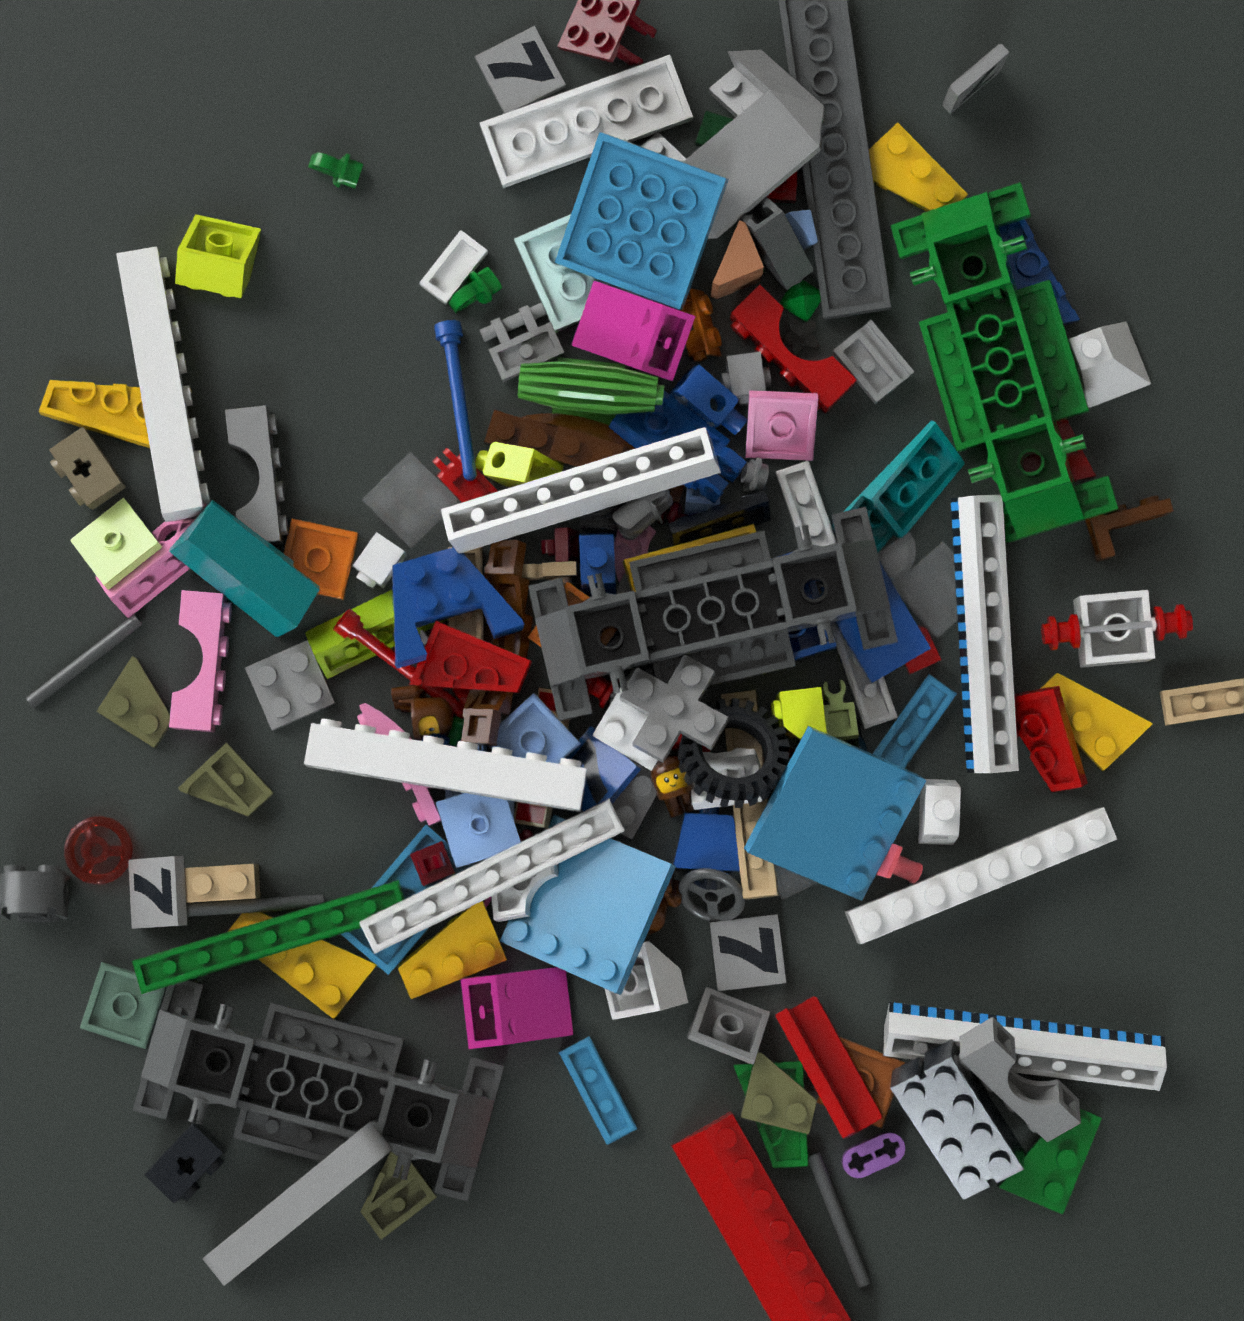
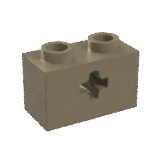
[49,427,126,510]

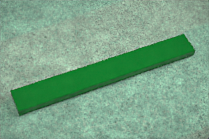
[132,880,405,994]

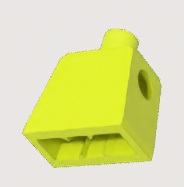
[475,442,564,488]

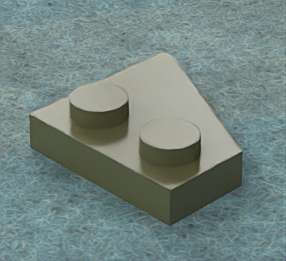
[96,656,170,749]
[178,743,274,817]
[740,1052,817,1134]
[360,1151,438,1240]

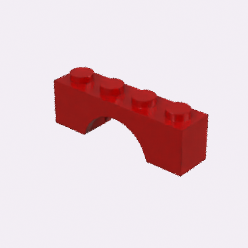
[730,285,857,414]

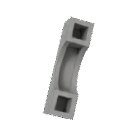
[225,405,289,546]
[959,1017,1081,1142]

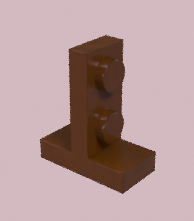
[1085,495,1174,562]

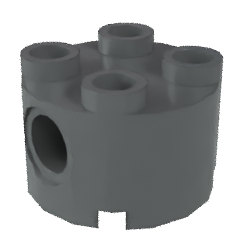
[0,865,70,922]

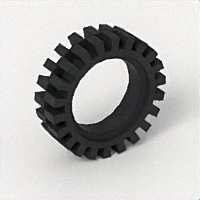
[678,698,789,808]

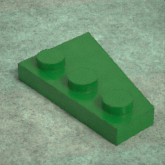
[733,1061,808,1168]
[997,1109,1102,1215]

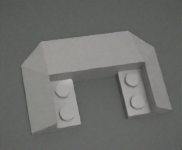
[624,50,825,239]

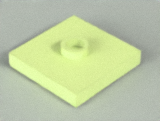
[70,497,162,590]

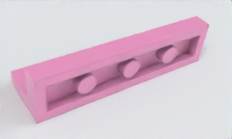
[95,504,208,618]

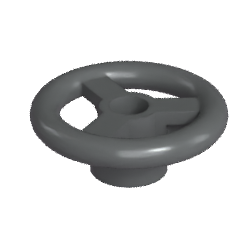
[678,868,746,922]

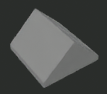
[687,987,770,1065]

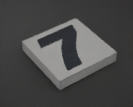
[475,26,566,114]
[942,44,1010,114]
[128,856,187,929]
[709,914,786,991]

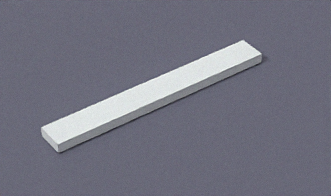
[776,461,898,729]
[359,799,625,954]

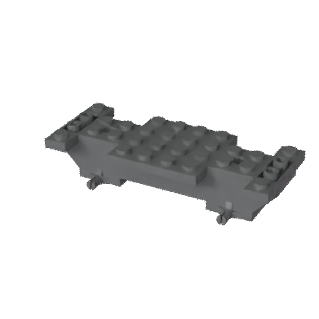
[528,507,898,721]
[132,980,505,1202]

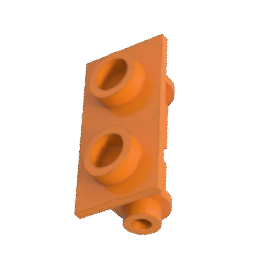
[677,289,722,362]

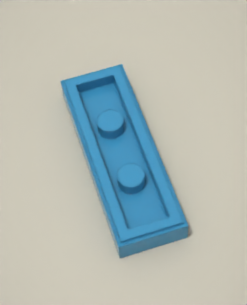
[872,674,957,769]
[559,1036,638,1145]

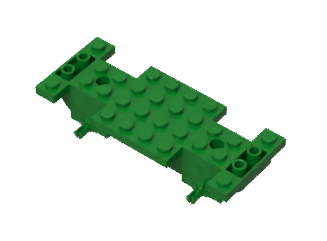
[890,182,1119,544]

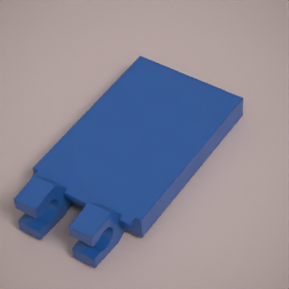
[609,391,747,504]
[820,563,931,684]

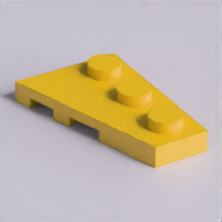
[869,123,968,212]
[1040,673,1153,771]
[398,901,507,999]

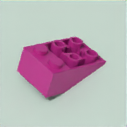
[571,281,695,381]
[461,967,573,1049]

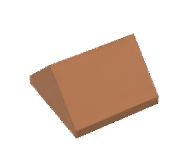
[710,220,764,299]

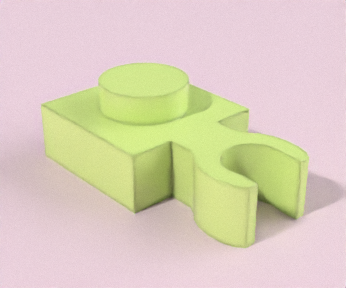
[823,680,859,740]

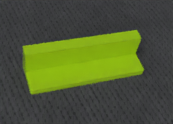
[305,590,449,679]

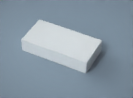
[419,230,488,306]

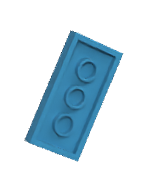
[341,825,473,975]

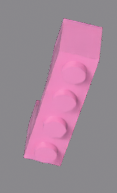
[169,590,232,732]

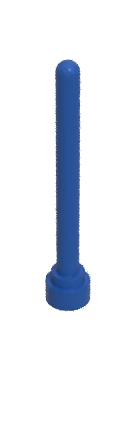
[434,320,477,481]

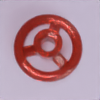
[64,816,133,885]

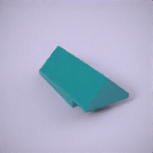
[831,420,965,554]
[169,500,320,637]

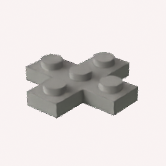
[620,655,728,763]

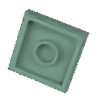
[80,962,167,1049]

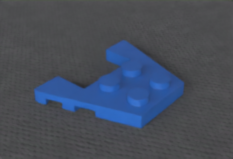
[392,547,524,669]

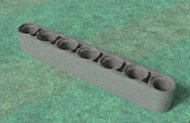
[202,1121,393,1286]

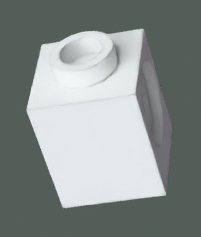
[353,532,407,589]

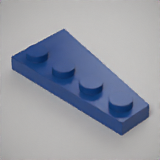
[999,219,1080,326]

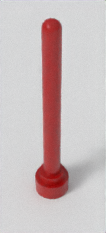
[333,608,464,719]

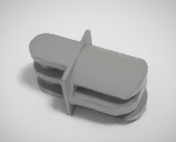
[613,489,673,540]

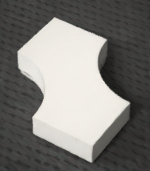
[491,865,558,922]

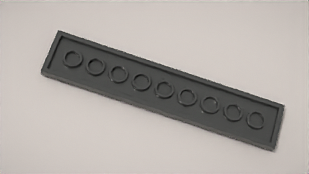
[779,0,892,320]

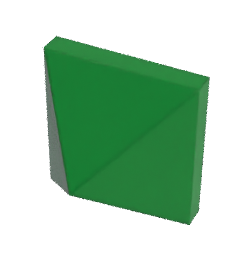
[779,280,821,323]

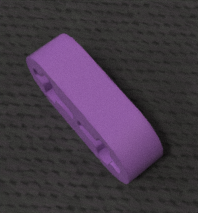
[841,1131,905,1178]

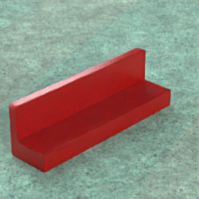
[775,996,883,1138]

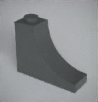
[736,197,814,290]

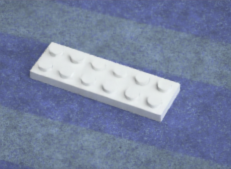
[480,55,693,188]

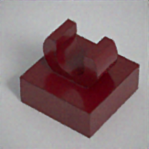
[541,527,580,564]
[410,841,455,886]

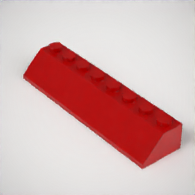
[671,1111,851,1321]

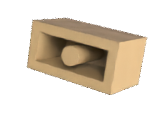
[184,864,261,903]

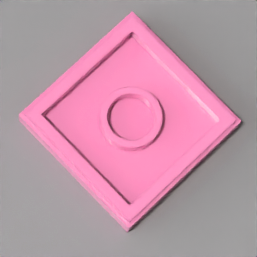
[745,390,818,461]

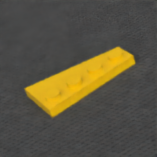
[39,380,192,448]

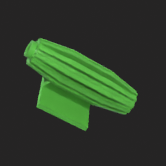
[518,357,664,425]

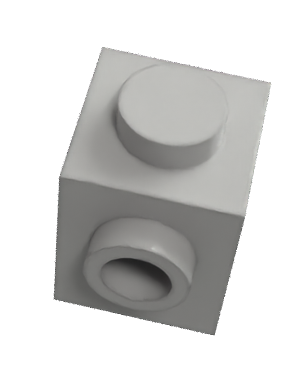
[721,352,771,406]

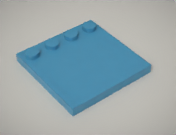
[555,132,729,310]
[744,726,926,901]
[500,815,676,995]

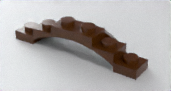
[484,410,684,502]
[461,540,533,746]

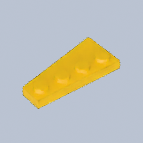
[228,912,377,1019]

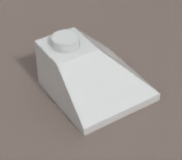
[1068,321,1151,408]
[605,941,688,1020]

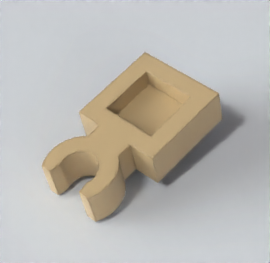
[522,561,581,585]

